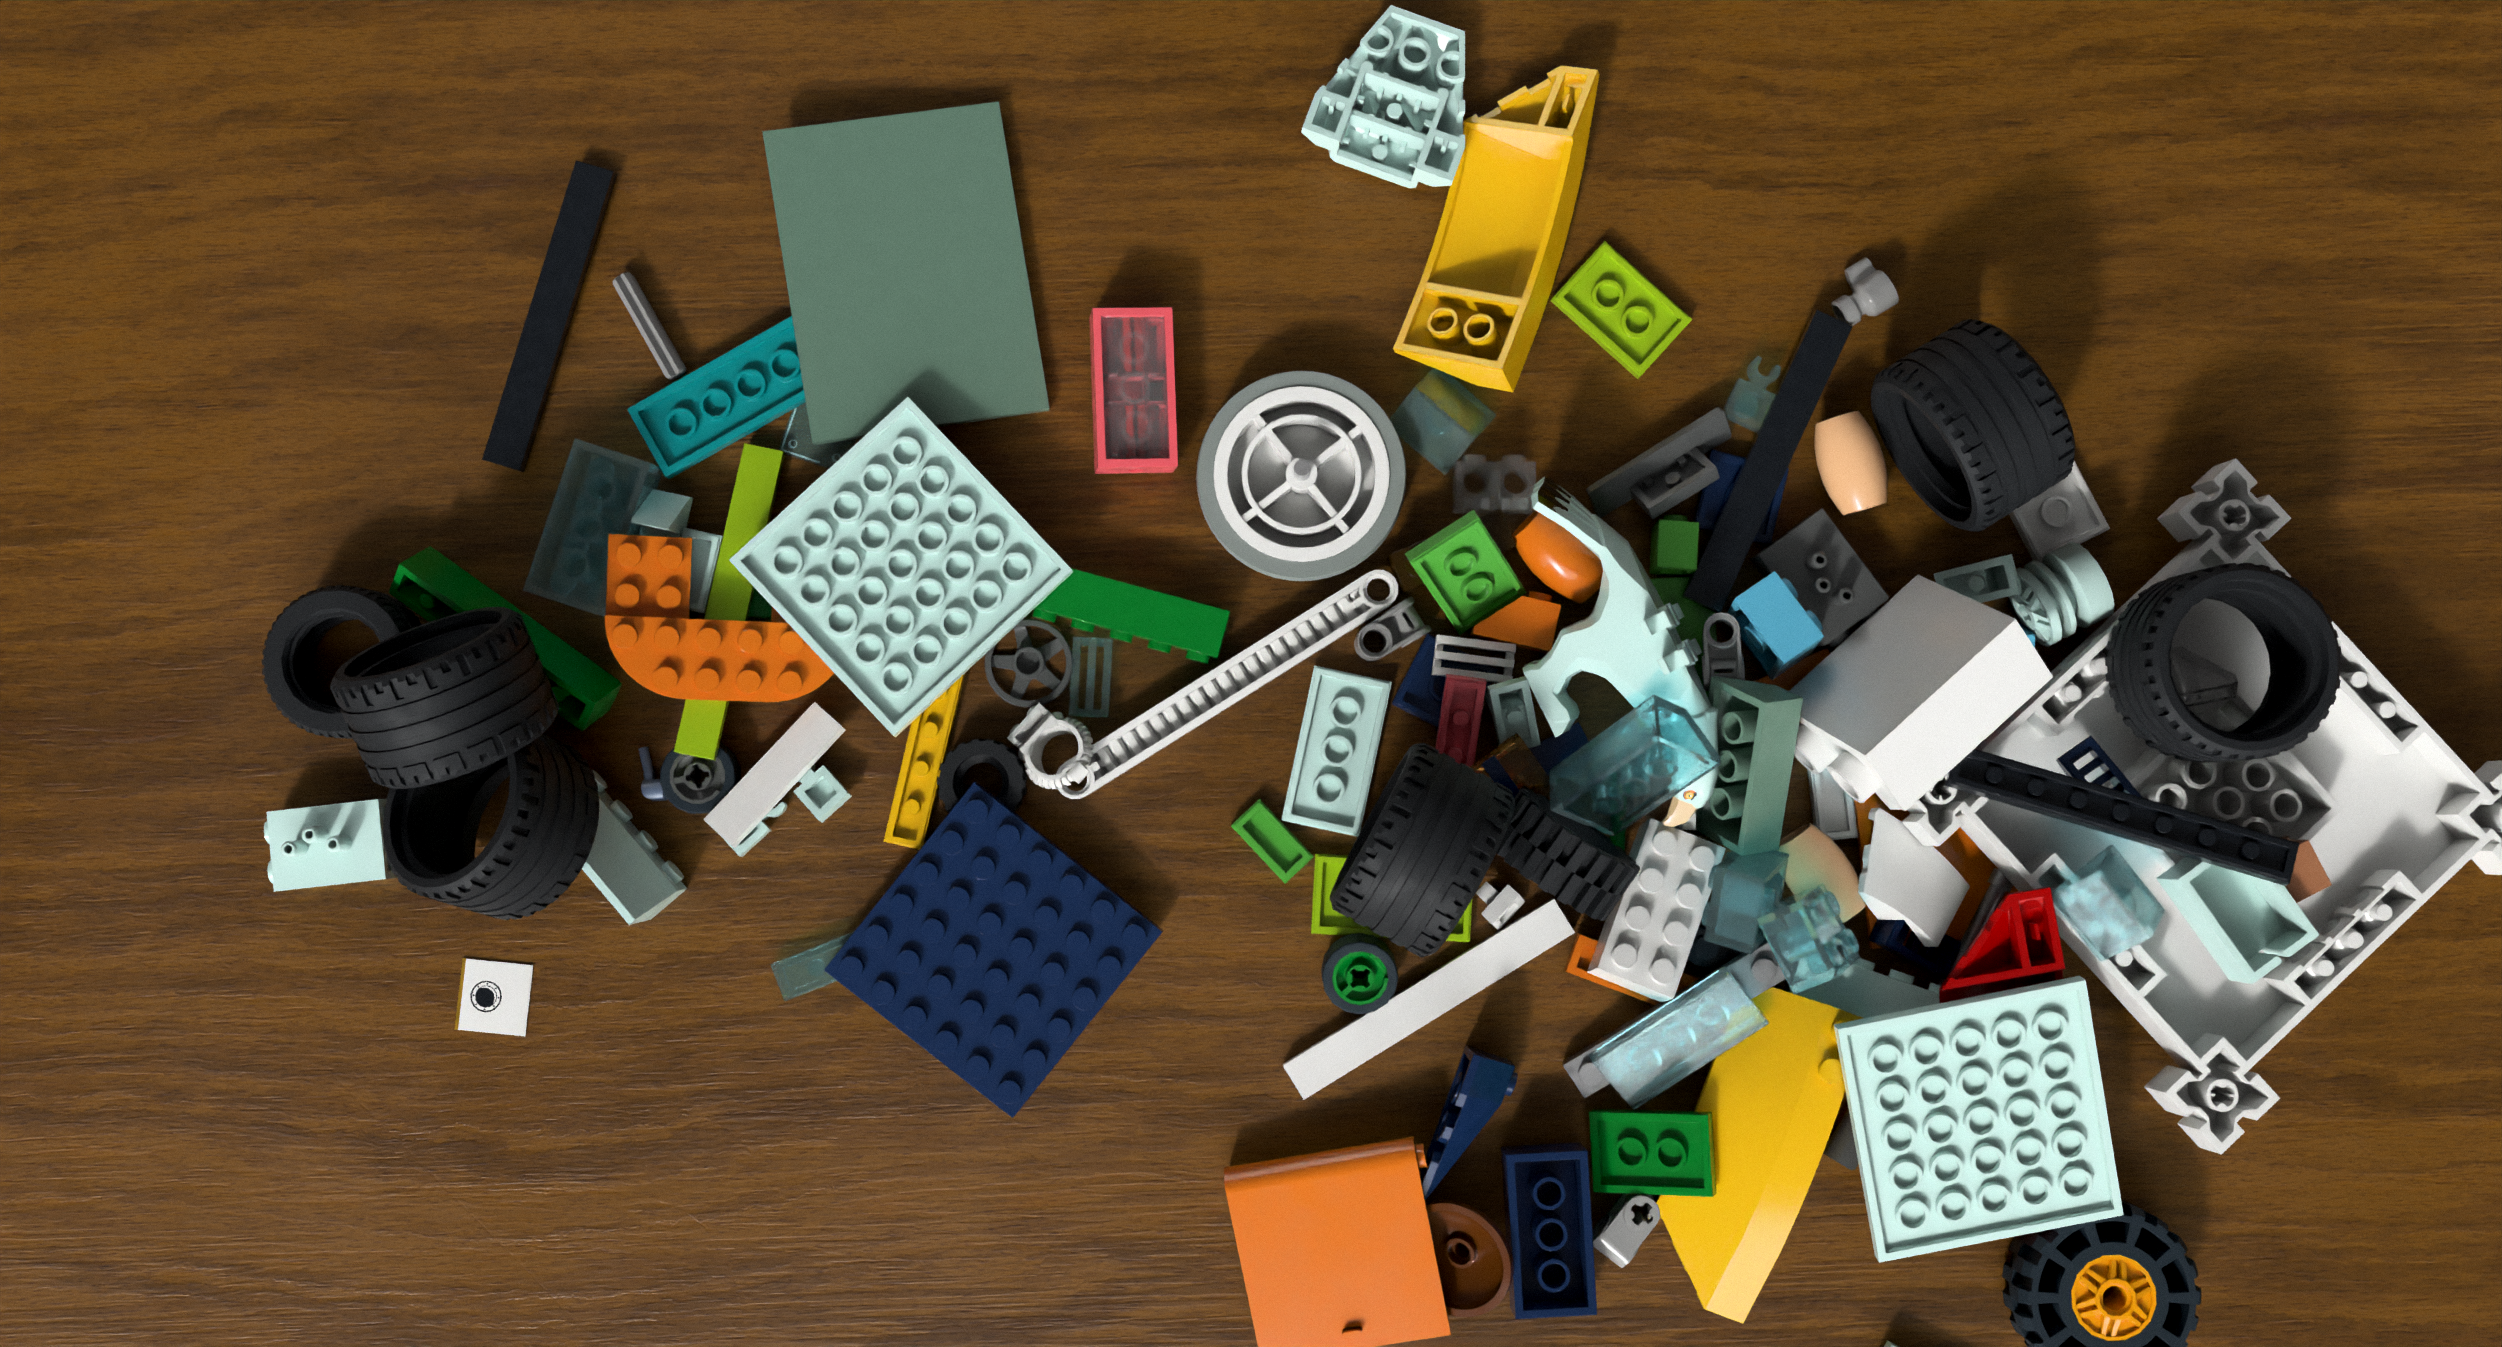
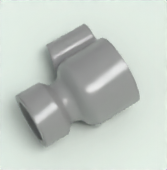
[1831,257,1899,326]

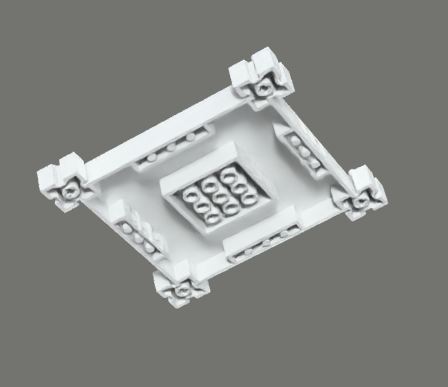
[1877,458,2502,1155]

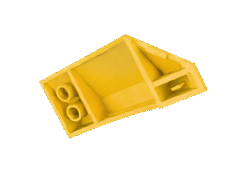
[1393,65,1600,392]
[1656,987,1863,1323]

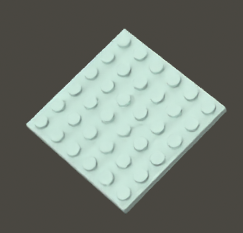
[729,397,1073,737]
[1834,976,2124,1263]

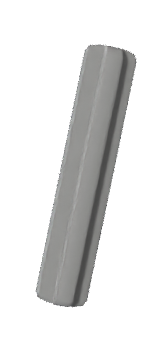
[613,272,686,380]

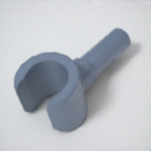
[638,747,668,801]

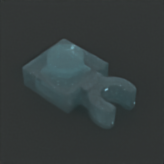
[1723,356,1781,432]

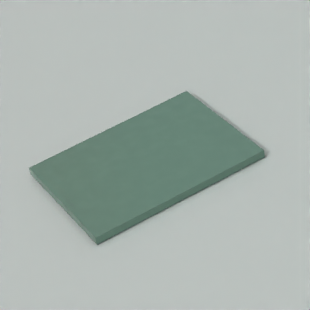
[762,101,1050,445]

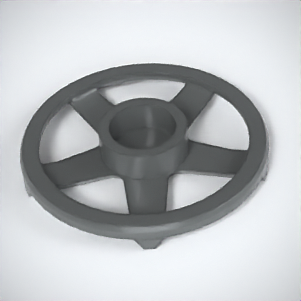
[984,619,1073,708]

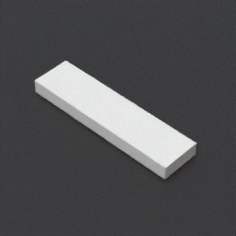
[703,702,846,848]

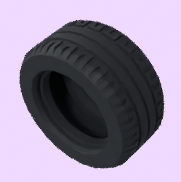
[262,585,422,739]

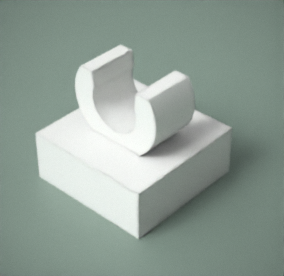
[1476,881,1525,931]

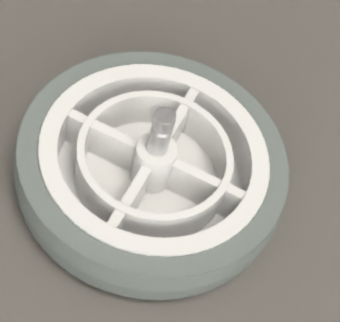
[1196,371,1406,581]

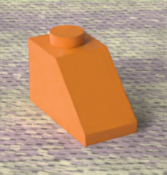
[1469,591,1561,654]

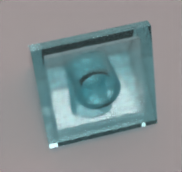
[1390,368,1497,475]
[2051,845,2165,961]

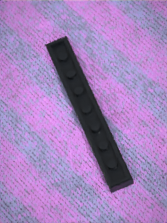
[482,161,617,472]
[1681,310,1853,613]
[1945,749,2300,886]

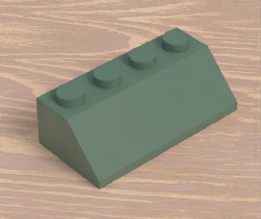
[1696,676,1803,856]

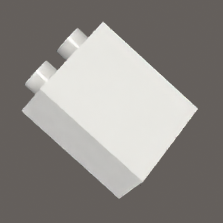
[1789,575,2053,811]

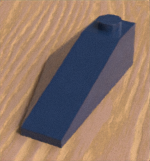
[1421,1044,1518,1200]

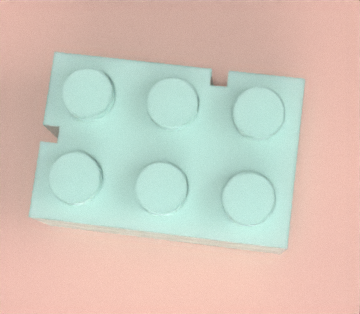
[2156,857,2319,984]

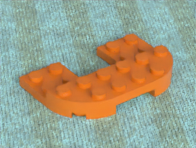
[605,534,834,702]

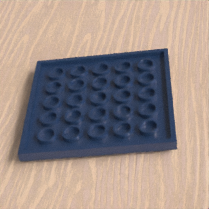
[824,781,1163,1118]

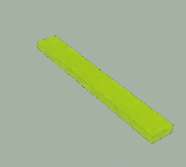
[674,443,785,761]

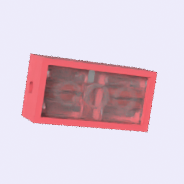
[1089,307,1178,474]

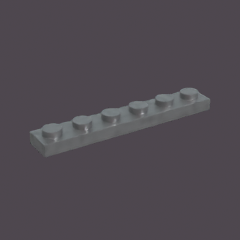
[1563,938,1792,1098]

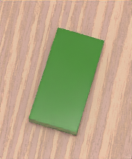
[1231,799,1314,884]

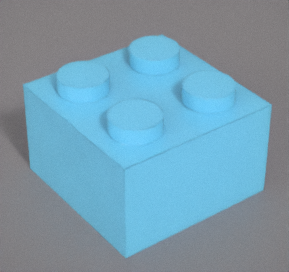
[1727,571,1824,680]

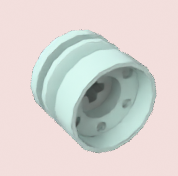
[2008,542,2115,647]

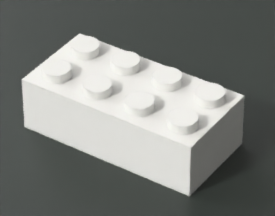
[1587,818,1726,1003]

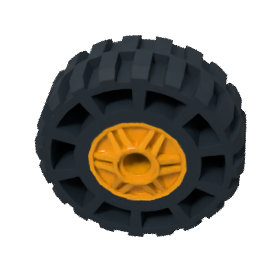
[2002,1201,2202,1347]

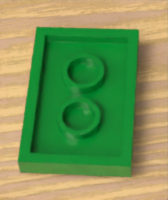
[1589,1109,1717,1197]

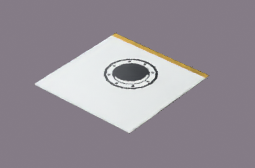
[455,958,533,1036]

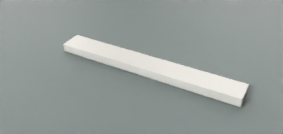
[1283,898,1575,1100]

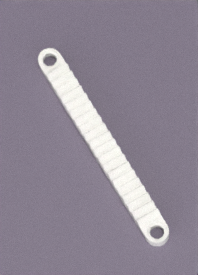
[1056,570,1398,799]

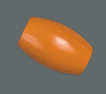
[1512,510,1603,604]

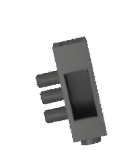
[1750,508,1889,648]

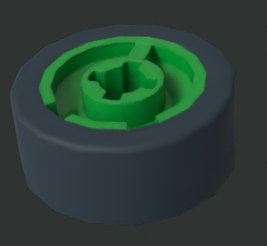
[1321,933,1398,1014]

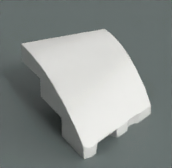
[1858,808,1970,947]

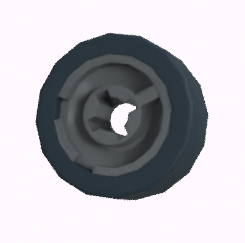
[660,743,741,814]

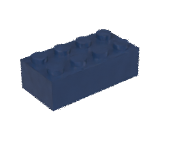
[1501,1142,1597,1319]

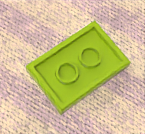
[1551,241,1692,379]

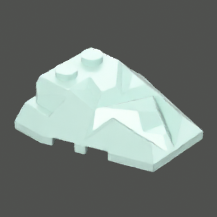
[1301,5,1465,188]

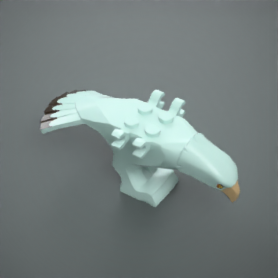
[1522,476,1719,827]

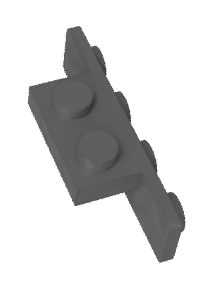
[1586,407,1731,520]

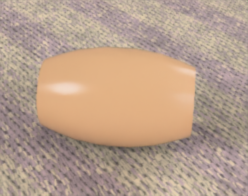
[1814,411,1888,516]
[1774,823,1866,928]

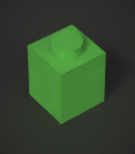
[1649,515,1699,577]

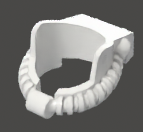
[1007,703,1093,789]

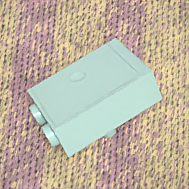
[264,799,398,892]

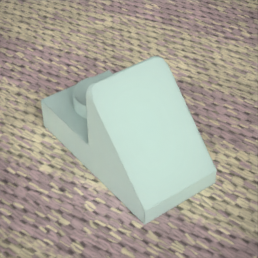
[631,489,693,537]
[1934,554,2022,603]
[1485,676,1541,755]

